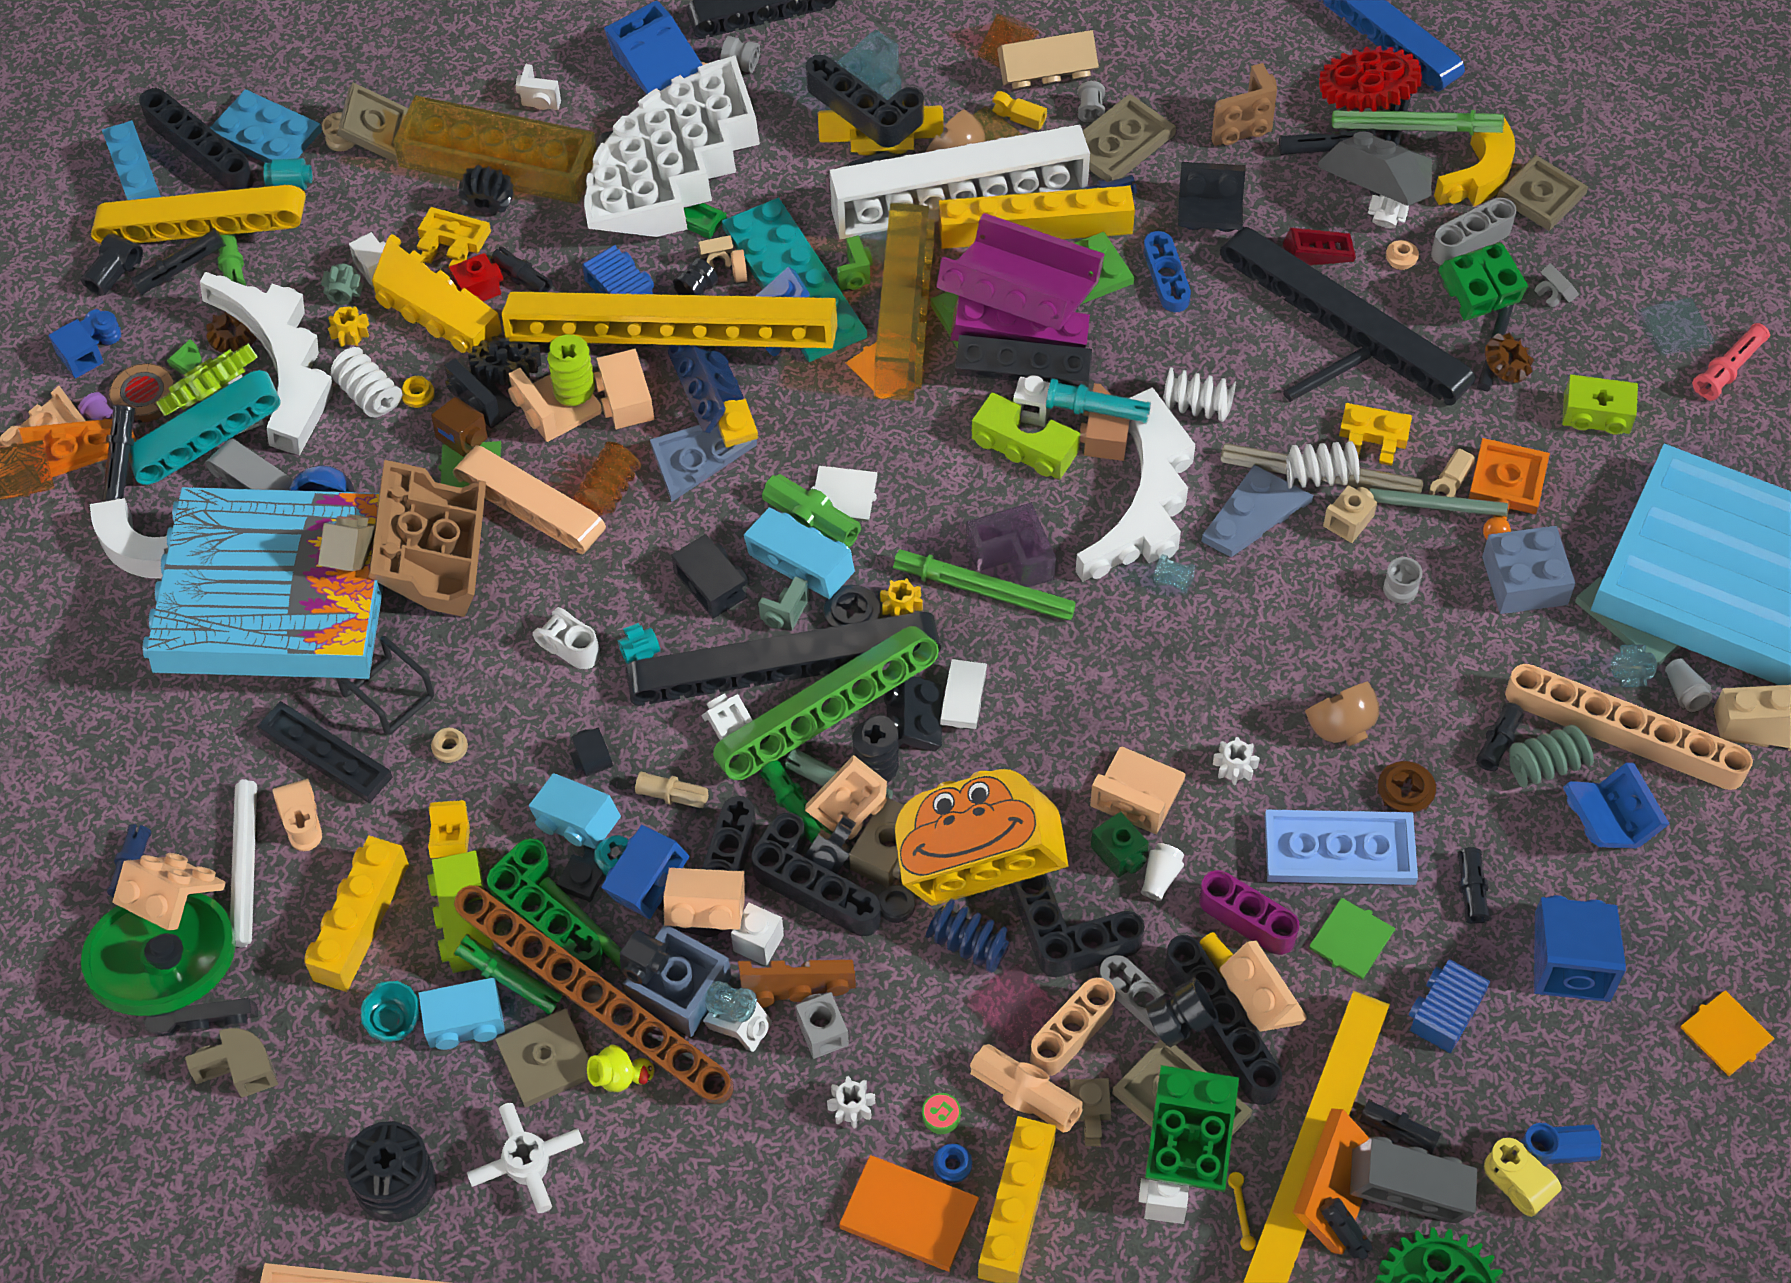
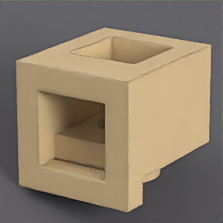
[1323,485,1377,543]

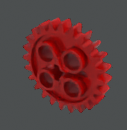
[1319,46,1422,113]

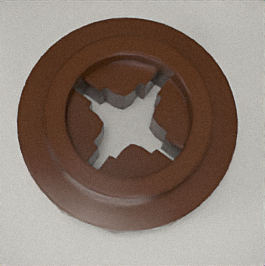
[206,311,257,353]
[1485,332,1534,383]
[1377,761,1436,815]

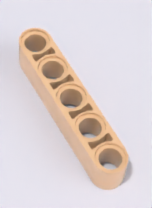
[453,445,606,554]

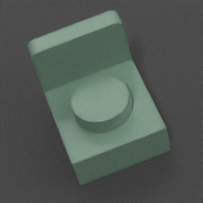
[758,576,810,631]

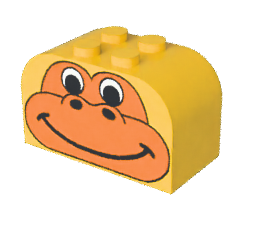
[895,769,1069,906]

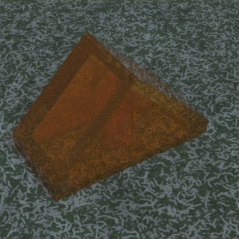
[978,13,1039,68]

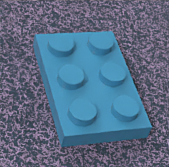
[210,89,322,163]

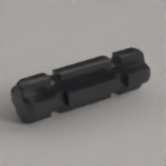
[1320,1197,1372,1260]

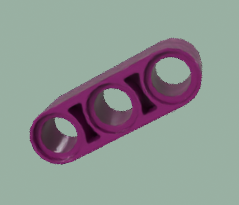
[1199,870,1299,955]

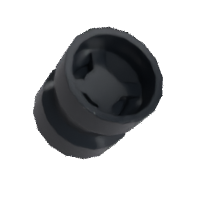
[673,258,718,295]

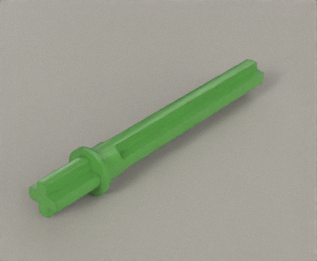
[1332,110,1504,136]
[893,549,1076,621]

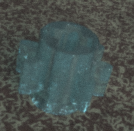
[1611,644,1657,687]

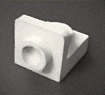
[701,694,753,740]
[703,991,772,1052]

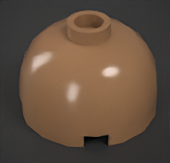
[926,109,985,152]
[1305,681,1379,747]

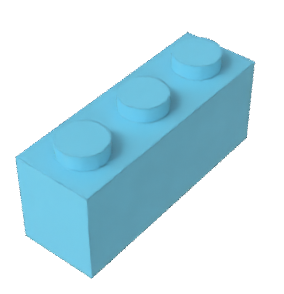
[744,507,855,599]

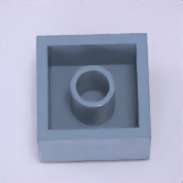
[1482,526,1576,614]
[623,925,732,1037]

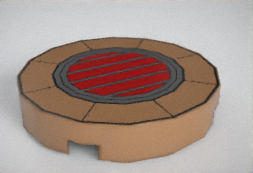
[109,363,175,422]

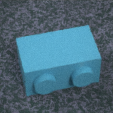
[529,773,621,849]
[419,978,505,1050]

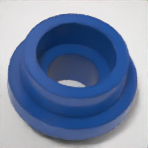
[933,1144,972,1183]

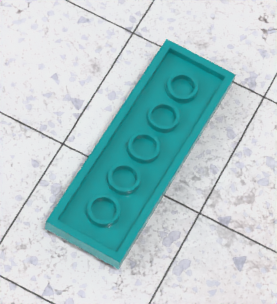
[722,197,867,362]

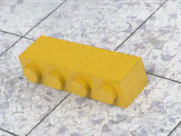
[978,1116,1056,1283]

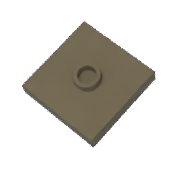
[337,82,410,161]
[1497,155,1588,231]
[495,1008,589,1108]

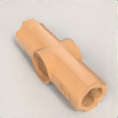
[970,1044,1083,1133]

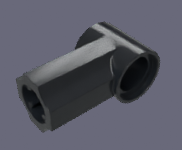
[80,233,143,296]

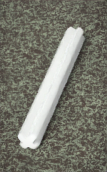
[230,779,257,948]

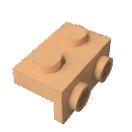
[805,755,887,840]

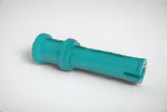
[1046,378,1151,424]

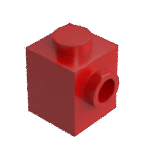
[449,253,503,301]

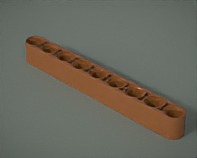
[454,885,734,1104]

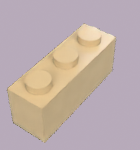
[997,30,1099,89]

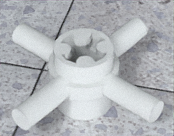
[467,1103,583,1213]

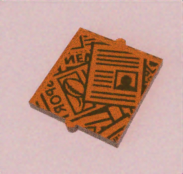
[0,440,55,500]

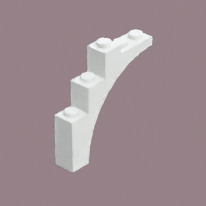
[200,272,333,455]
[1076,387,1195,582]

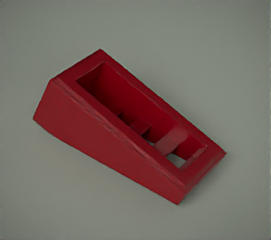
[1283,227,1356,266]

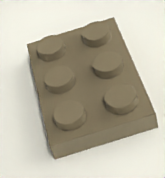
[1083,93,1176,182]
[1112,1039,1252,1136]

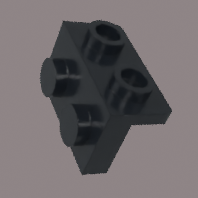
[444,358,516,428]
[884,676,942,751]

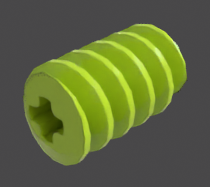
[547,334,595,406]

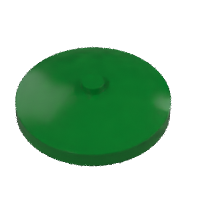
[81,893,236,1016]

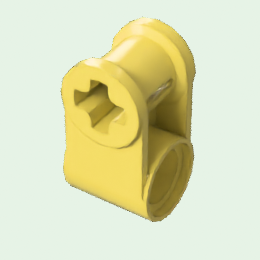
[1484,1138,1562,1217]

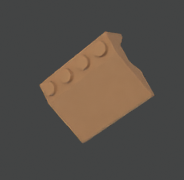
[368,460,486,617]

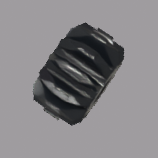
[458,165,514,215]

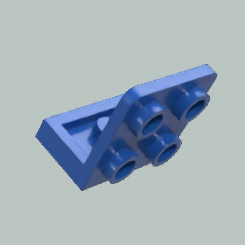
[1563,763,1670,848]

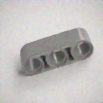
[1431,198,1516,265]
[205,439,293,490]

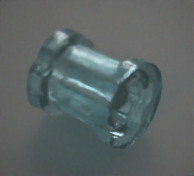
[1153,554,1196,594]
[705,981,757,1023]

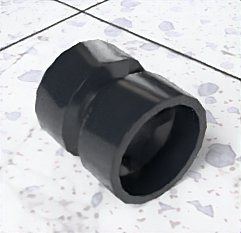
[1146,978,1218,1048]

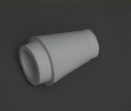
[1665,659,1712,712]

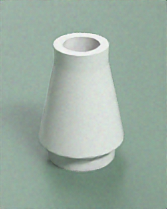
[1141,843,1184,901]

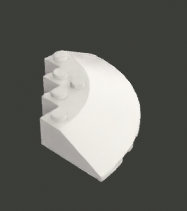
[584,56,760,237]

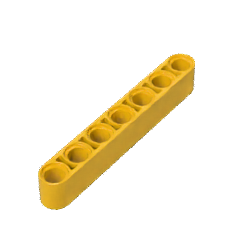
[91,185,306,244]

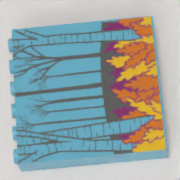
[143,487,384,679]

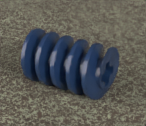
[925,898,1010,973]

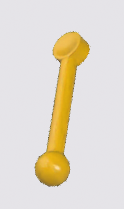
[1228,1172,1256,1251]

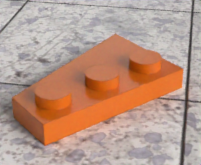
[18,418,137,481]

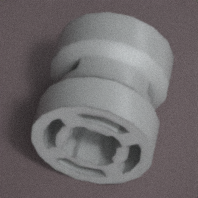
[720,36,760,73]
[1383,557,1423,604]

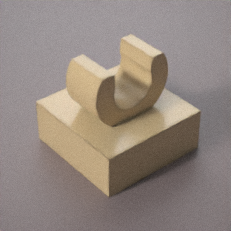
[697,235,733,269]

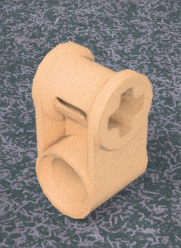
[272,779,322,851]

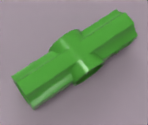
[762,474,861,548]

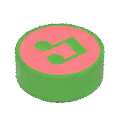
[922,1093,961,1134]

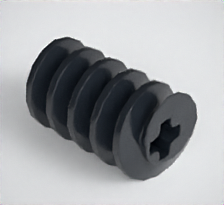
[852,714,899,783]

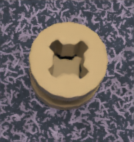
[322,112,355,151]

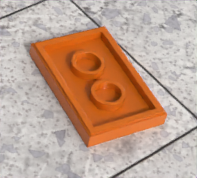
[1293,1108,1369,1254]
[839,1155,979,1272]

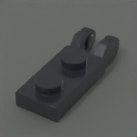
[144,998,258,1037]

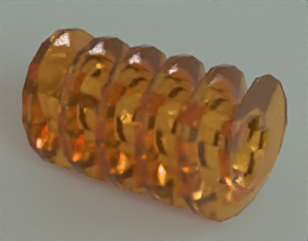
[574,441,641,516]

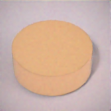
[730,249,747,283]

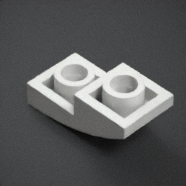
[940,659,987,729]

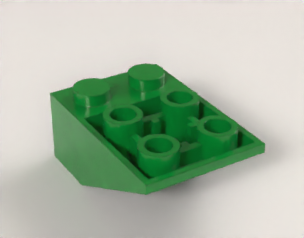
[1145,1065,1239,1192]

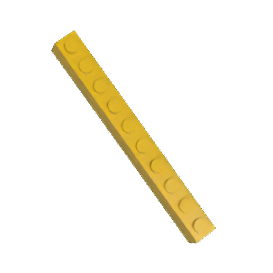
[502,292,838,348]

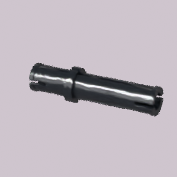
[1279,128,1376,156]
[131,228,226,296]
[102,405,136,502]

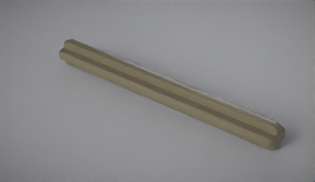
[1221,443,1423,494]

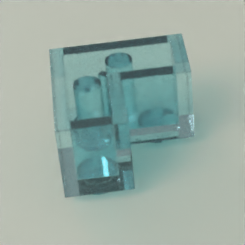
[836,29,902,100]

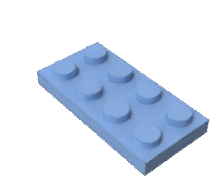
[1264,810,1418,885]

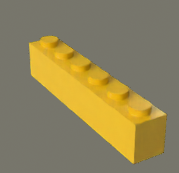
[939,186,1135,249]

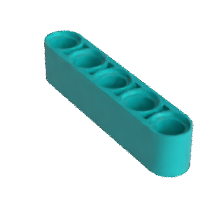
[128,370,281,485]

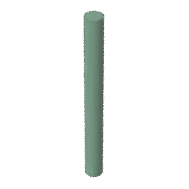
[1369,488,1509,517]

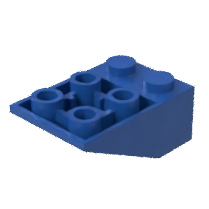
[604,0,703,94]

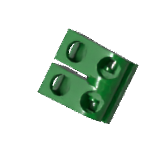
[1438,242,1528,322]

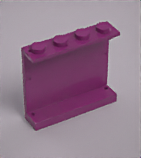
[936,213,1105,330]

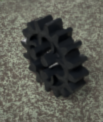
[468,336,542,385]

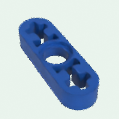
[1143,231,1191,312]

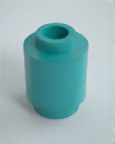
[264,158,313,190]

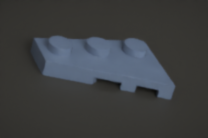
[650,424,757,502]
[1201,465,1314,557]

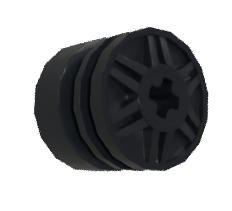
[344,1121,436,1222]

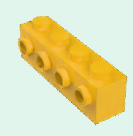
[304,835,409,992]

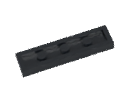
[257,701,393,804]

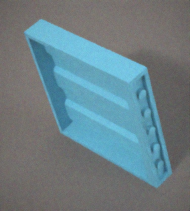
[1590,444,1791,685]

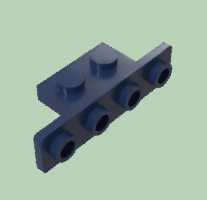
[668,345,744,433]

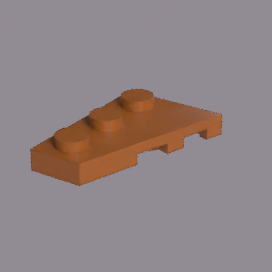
[738,960,856,1008]

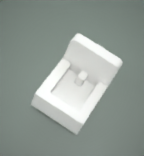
[516,64,561,110]

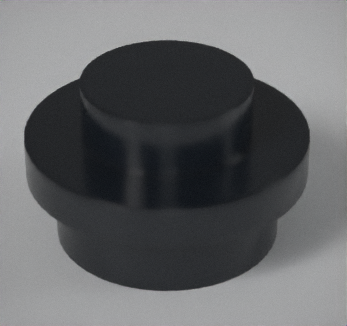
[144,933,184,970]

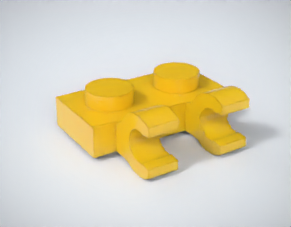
[417,207,491,267]
[1339,403,1412,466]

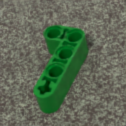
[487,838,604,972]

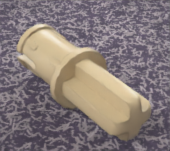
[635,772,709,808]

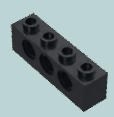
[955,335,1092,387]

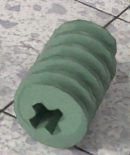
[1509,724,1594,788]

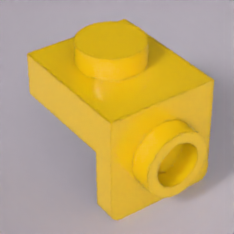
[717,399,758,448]
[428,800,470,858]

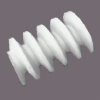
[331,347,403,418]
[1163,367,1236,422]
[1286,441,1359,489]

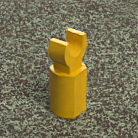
[992,91,1047,131]

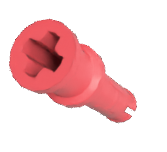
[1692,323,1770,401]

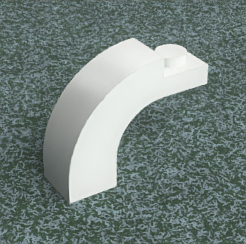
[90,498,169,578]

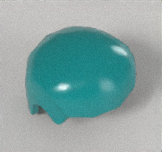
[361,981,419,1043]

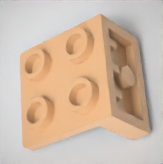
[1090,747,1185,835]

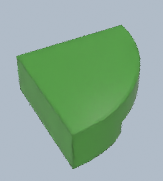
[167,339,202,376]

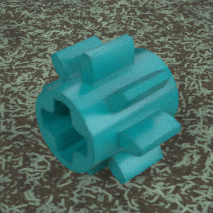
[618,623,660,665]

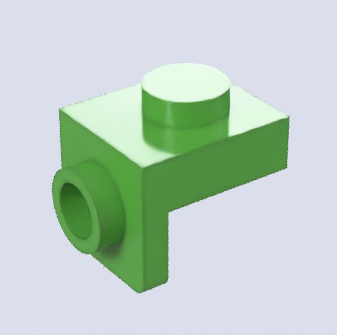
[837,235,873,291]

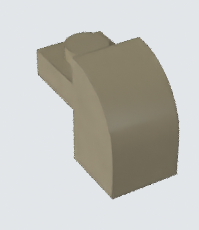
[185,1028,279,1098]

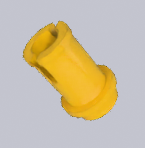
[1199,932,1233,978]

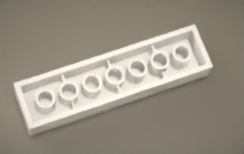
[830,125,1090,239]

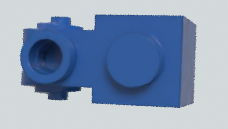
[48,309,121,378]

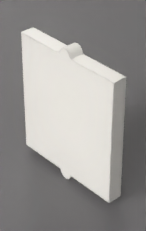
[811,466,878,521]

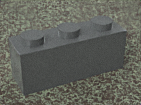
[1350,1137,1477,1224]

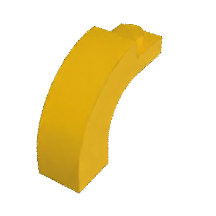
[1434,117,1515,207]

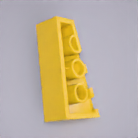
[372,234,502,353]

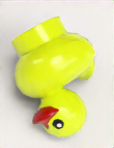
[587,1044,654,1092]

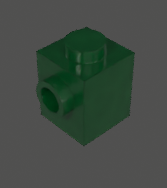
[1090,811,1149,878]

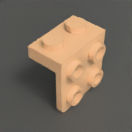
[508,368,602,442]
[112,853,226,930]
[1219,941,1307,1032]

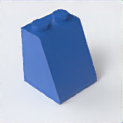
[1534,895,1626,1002]

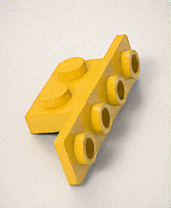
[818,105,944,155]

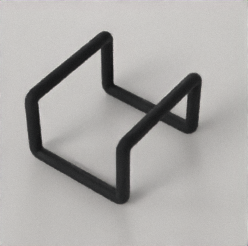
[336,636,435,735]

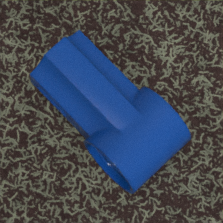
[1520,1123,1602,1167]

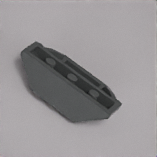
[1318,132,1432,206]

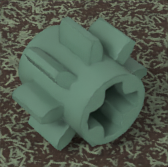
[321,264,363,305]

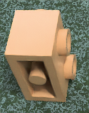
[593,349,654,429]
[663,868,745,930]

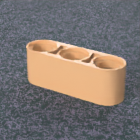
[1030,977,1115,1076]

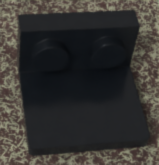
[1178,162,1246,232]

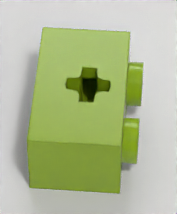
[1562,374,1638,435]

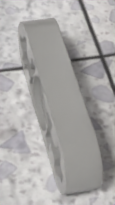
[1099,955,1165,1039]

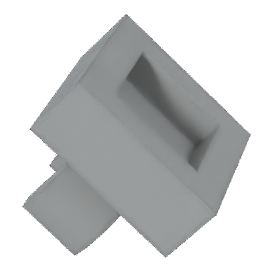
[1534,263,1579,307]

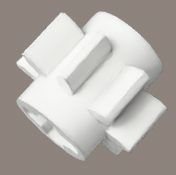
[1368,194,1409,228]
[1213,737,1259,785]
[827,1076,875,1128]

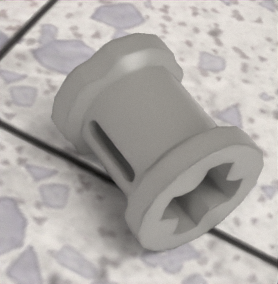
[1077,81,1105,122]

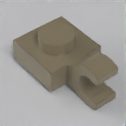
[1069,1078,1111,1147]

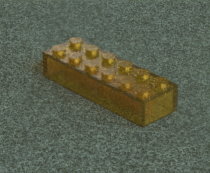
[393,95,597,204]
[874,203,935,401]

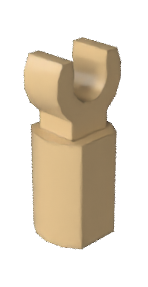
[1429,449,1475,497]

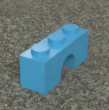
[102,120,161,200]

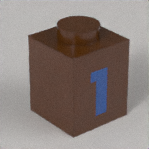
[431,396,487,457]

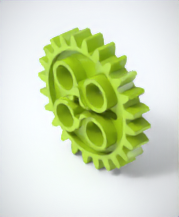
[156,344,257,416]

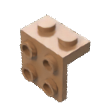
[1211,63,1277,146]

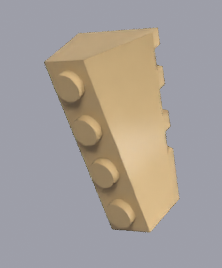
[1713,685,1791,751]

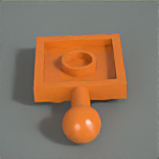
[1468,438,1550,540]

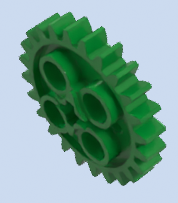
[1375,1227,1503,1283]

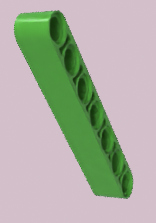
[713,626,939,780]

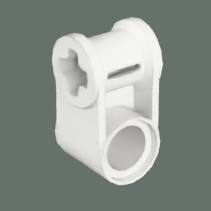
[533,607,600,669]

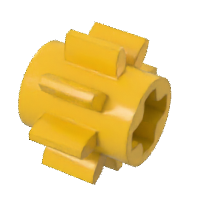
[328,306,369,347]
[880,578,923,617]

